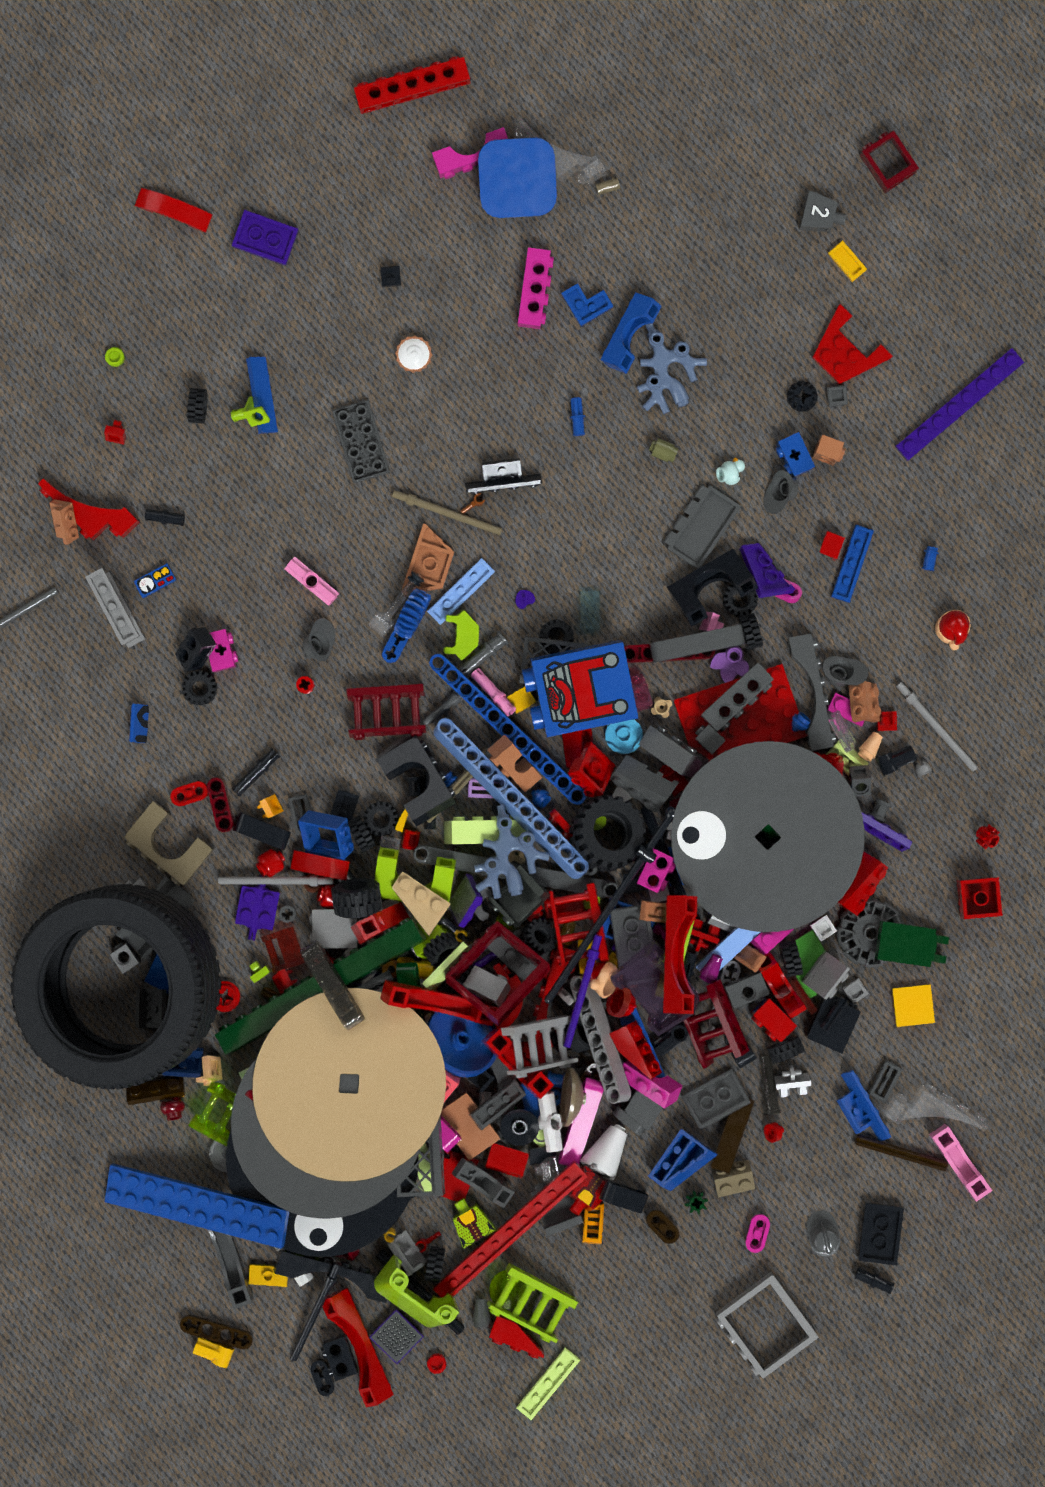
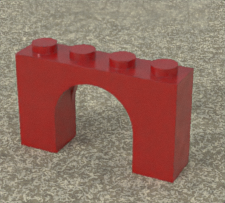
[482,1028,554,1099]

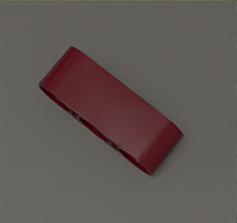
[207,778,235,832]

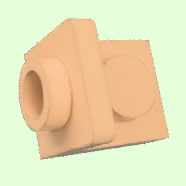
[196,1055,223,1086]

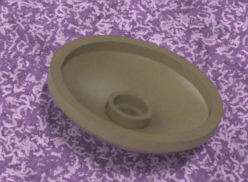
[560,1068,586,1127]

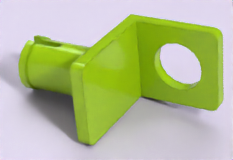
[231,396,270,427]

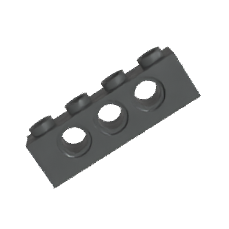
[700,663,774,732]

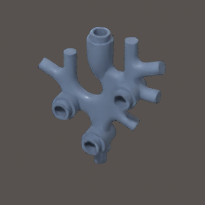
[636,323,707,414]
[474,805,550,899]

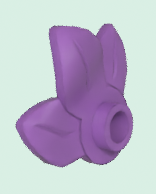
[710,646,749,683]

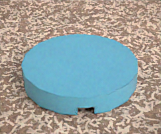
[605,719,643,754]

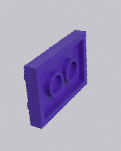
[232,210,299,266]

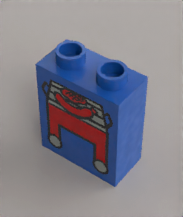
[522,640,638,737]

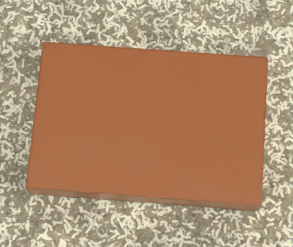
[440,1091,500,1161]

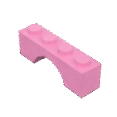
[929,1124,992,1202]

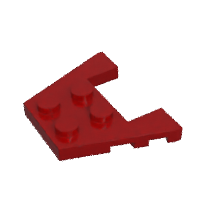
[812,304,893,385]

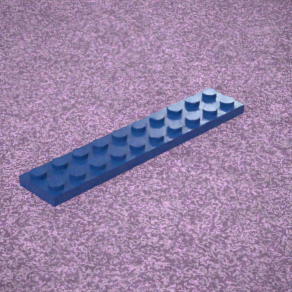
[105,1163,289,1249]

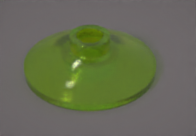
[489,1270,526,1309]

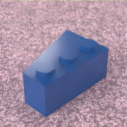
[648,1129,718,1191]

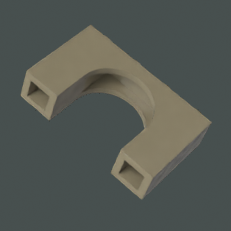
[124,801,215,886]

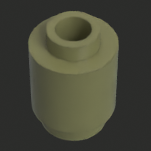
[649,438,679,462]

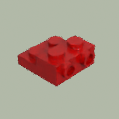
[568,742,615,797]

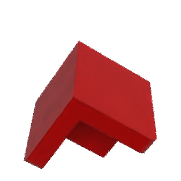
[819,531,845,561]

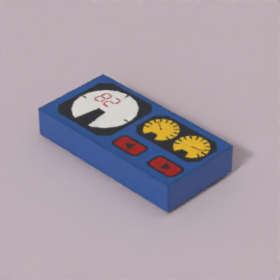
[133,563,177,599]

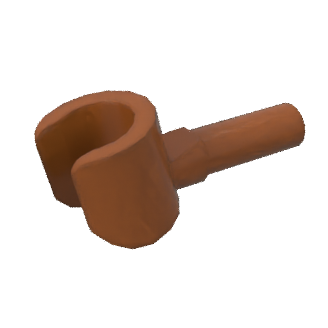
[460,493,485,514]

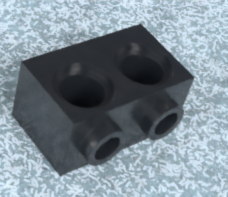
[175,627,217,672]
[321,1334,358,1381]

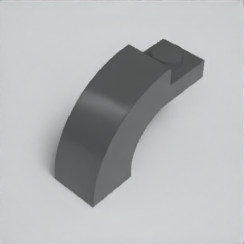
[451,1158,515,1208]

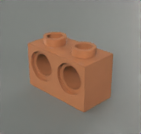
[812,435,846,466]

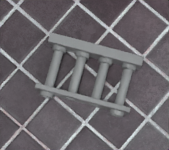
[85,568,145,648]
[501,1015,578,1078]

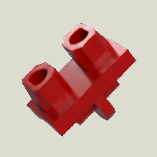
[689,918,720,952]

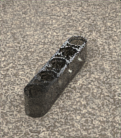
[300,940,365,1030]

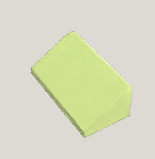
[826,738,869,776]

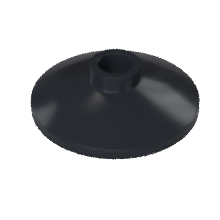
[500,1109,539,1146]

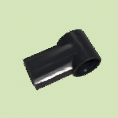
[875,745,917,776]
[652,1023,688,1057]

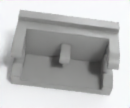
[387,1229,427,1276]

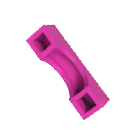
[432,127,508,179]

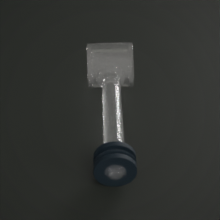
[368,571,424,638]

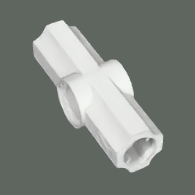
[538,1091,563,1152]

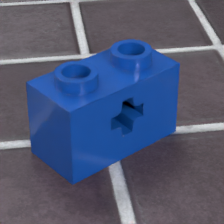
[775,432,815,477]

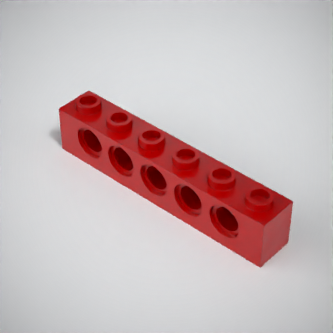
[354,56,471,114]

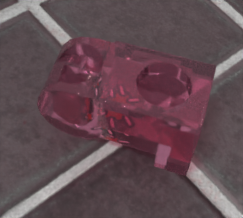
[630,673,653,712]

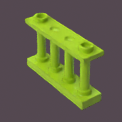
[487,1263,578,1343]

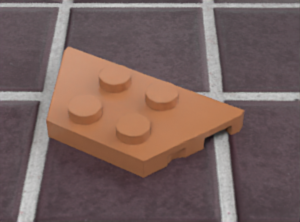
[401,523,454,595]

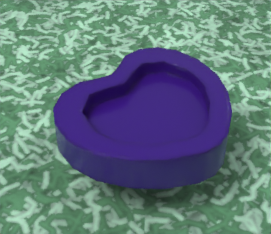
[515,590,535,609]

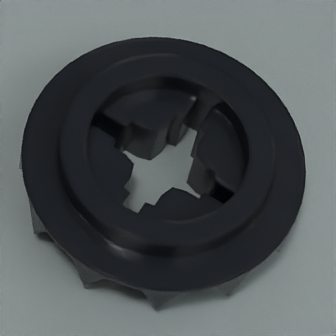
[787,381,818,412]

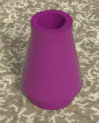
[699,954,723,983]

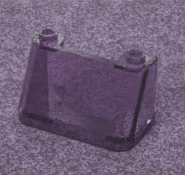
[610,941,699,1036]

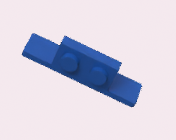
[836,1070,891,1141]

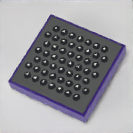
[449,874,483,928]
[369,1308,424,1364]

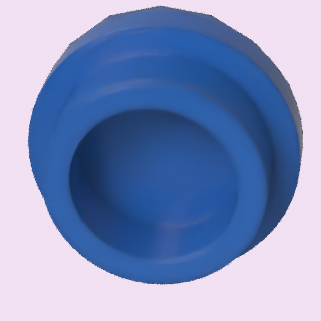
[792,712,811,732]
[531,789,551,808]

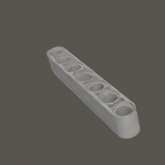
[570,975,631,1104]

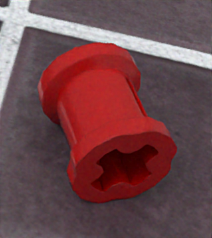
[296,676,315,694]

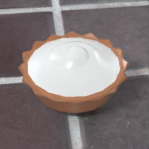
[395,335,432,373]

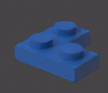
[561,283,614,327]

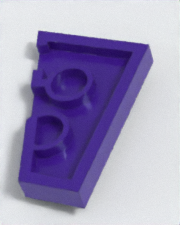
[739,543,795,598]

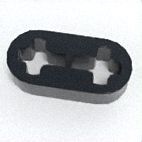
[310,1359,335,1396]

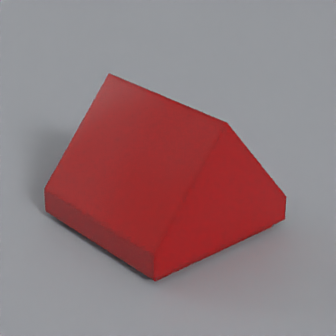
[400,829,420,850]

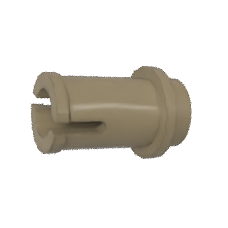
[595,177,620,196]

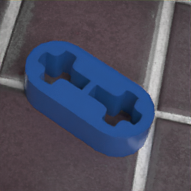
[382,631,408,663]

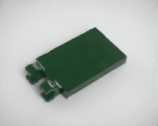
[875,921,949,967]

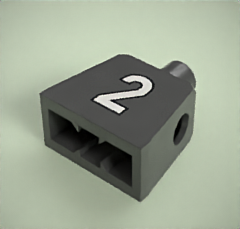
[799,191,846,232]

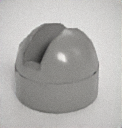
[915,761,932,777]

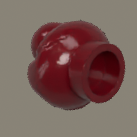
[160,1096,185,1121]

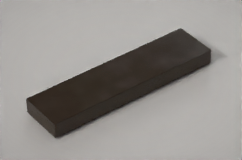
[711,1099,755,1174]

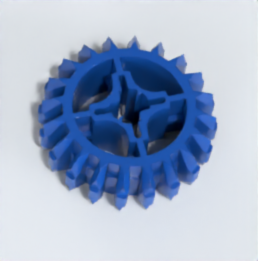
[394,588,431,639]

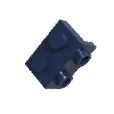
[162,1048,204,1078]

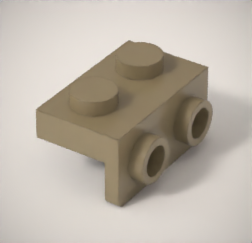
[711,1160,755,1198]

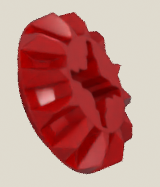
[216,981,240,1012]

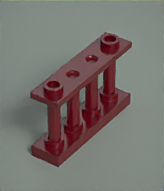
[346,684,427,740]
[681,979,750,1069]

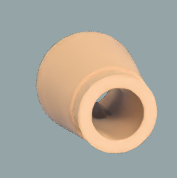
[858,732,883,762]

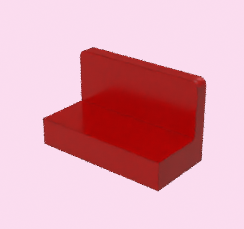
[562,728,593,768]
[485,1143,529,1179]

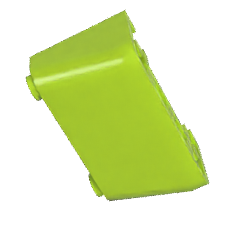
[374,1255,459,1328]

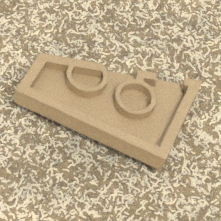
[392,872,451,936]

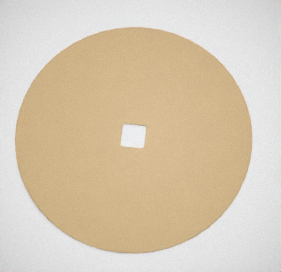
[253,988,446,1181]

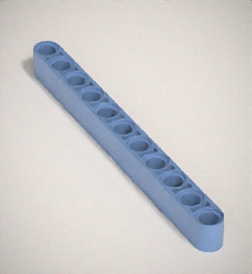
[433,718,589,879]

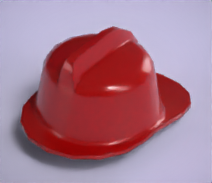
[606,986,637,1018]

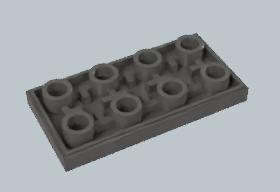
[332,400,390,484]

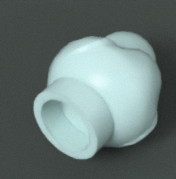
[716,458,745,485]

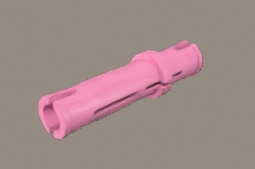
[471,668,516,716]

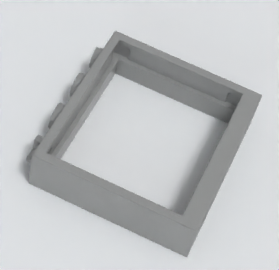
[716,1272,819,1378]

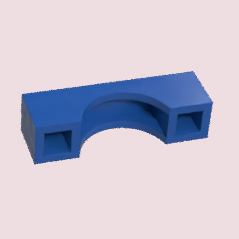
[600,292,662,374]

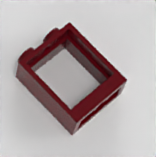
[860,130,919,193]

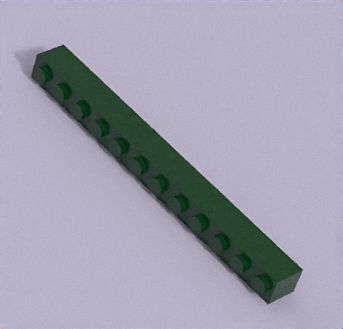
[215,918,427,1055]

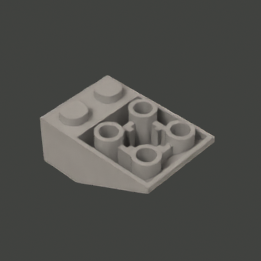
[801,951,850,1000]

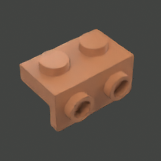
[849,681,881,723]

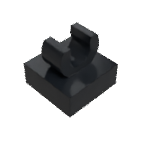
[381,266,401,288]

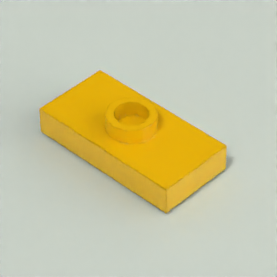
[248,1264,288,1287]

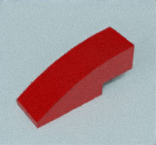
[290,850,350,881]

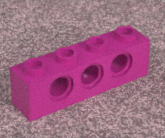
[518,247,554,329]

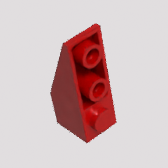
[351,902,410,945]
[609,1020,662,1079]
[489,1314,544,1359]

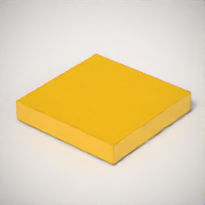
[892,984,935,1027]

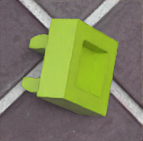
[250,961,271,983]

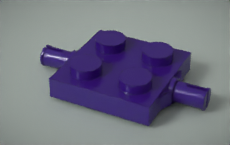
[235,875,280,941]

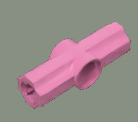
[284,557,339,606]

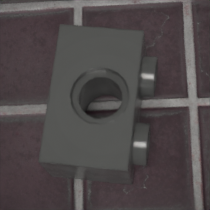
[723,972,769,1010]

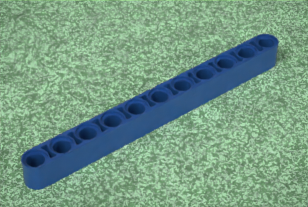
[429,654,586,805]

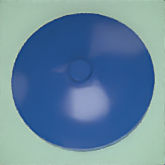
[427,1012,496,1078]

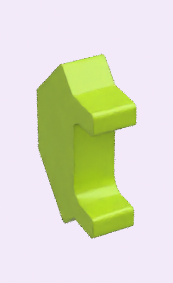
[443,610,479,660]

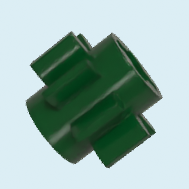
[684,1190,708,1215]

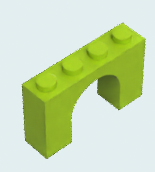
[375,847,456,903]

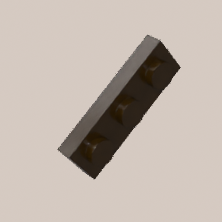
[126,1077,185,1105]

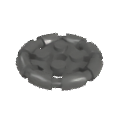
[836,898,904,968]

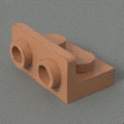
[50,499,79,545]

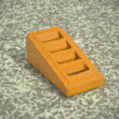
[582,1204,604,1244]

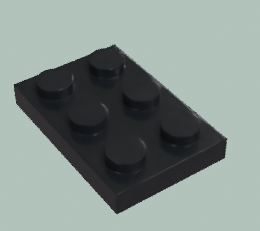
[858,1202,904,1266]

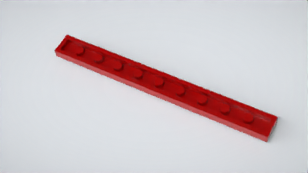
[433,1160,588,1298]

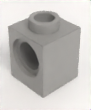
[110,943,141,974]

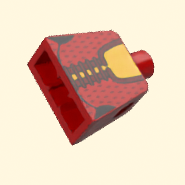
[568,1166,606,1216]

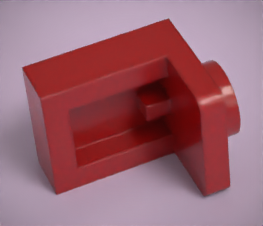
[656,765,688,796]

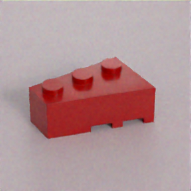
[837,852,888,916]

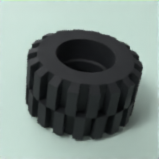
[331,878,382,919]

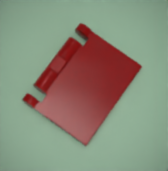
[442,1150,479,1202]

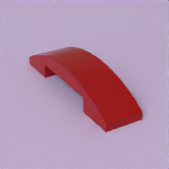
[135,188,213,233]

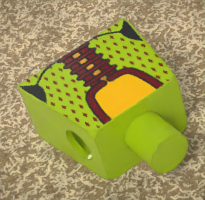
[453,1198,496,1248]

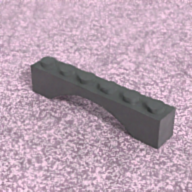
[787,634,836,751]
[208,1230,254,1310]

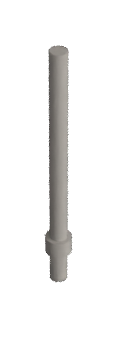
[896,681,978,772]
[218,875,334,886]

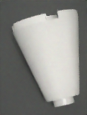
[580,1124,627,1181]

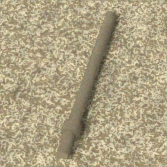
[392,490,502,535]

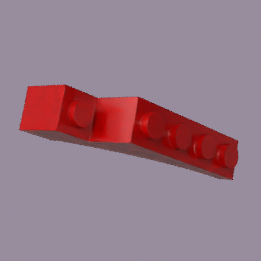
[38,478,140,540]

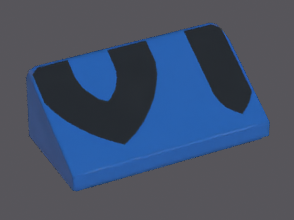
[129,704,149,743]

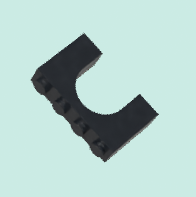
[667,549,758,627]
[377,736,456,827]

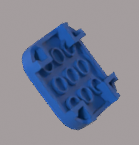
[478,137,557,218]

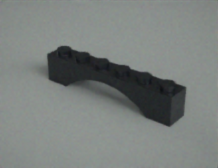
[273,1248,387,1303]

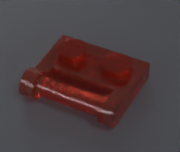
[261,926,306,973]

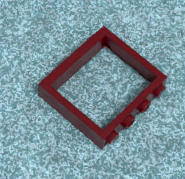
[445,921,550,1026]

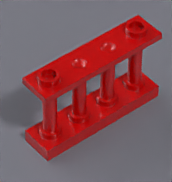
[546,883,610,969]

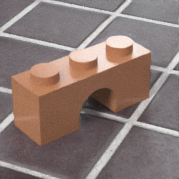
[487,735,542,792]

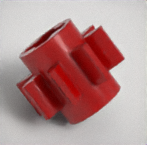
[976,824,1000,849]

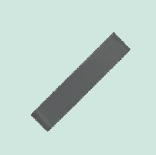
[649,625,746,663]

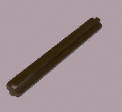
[855,1135,948,1171]

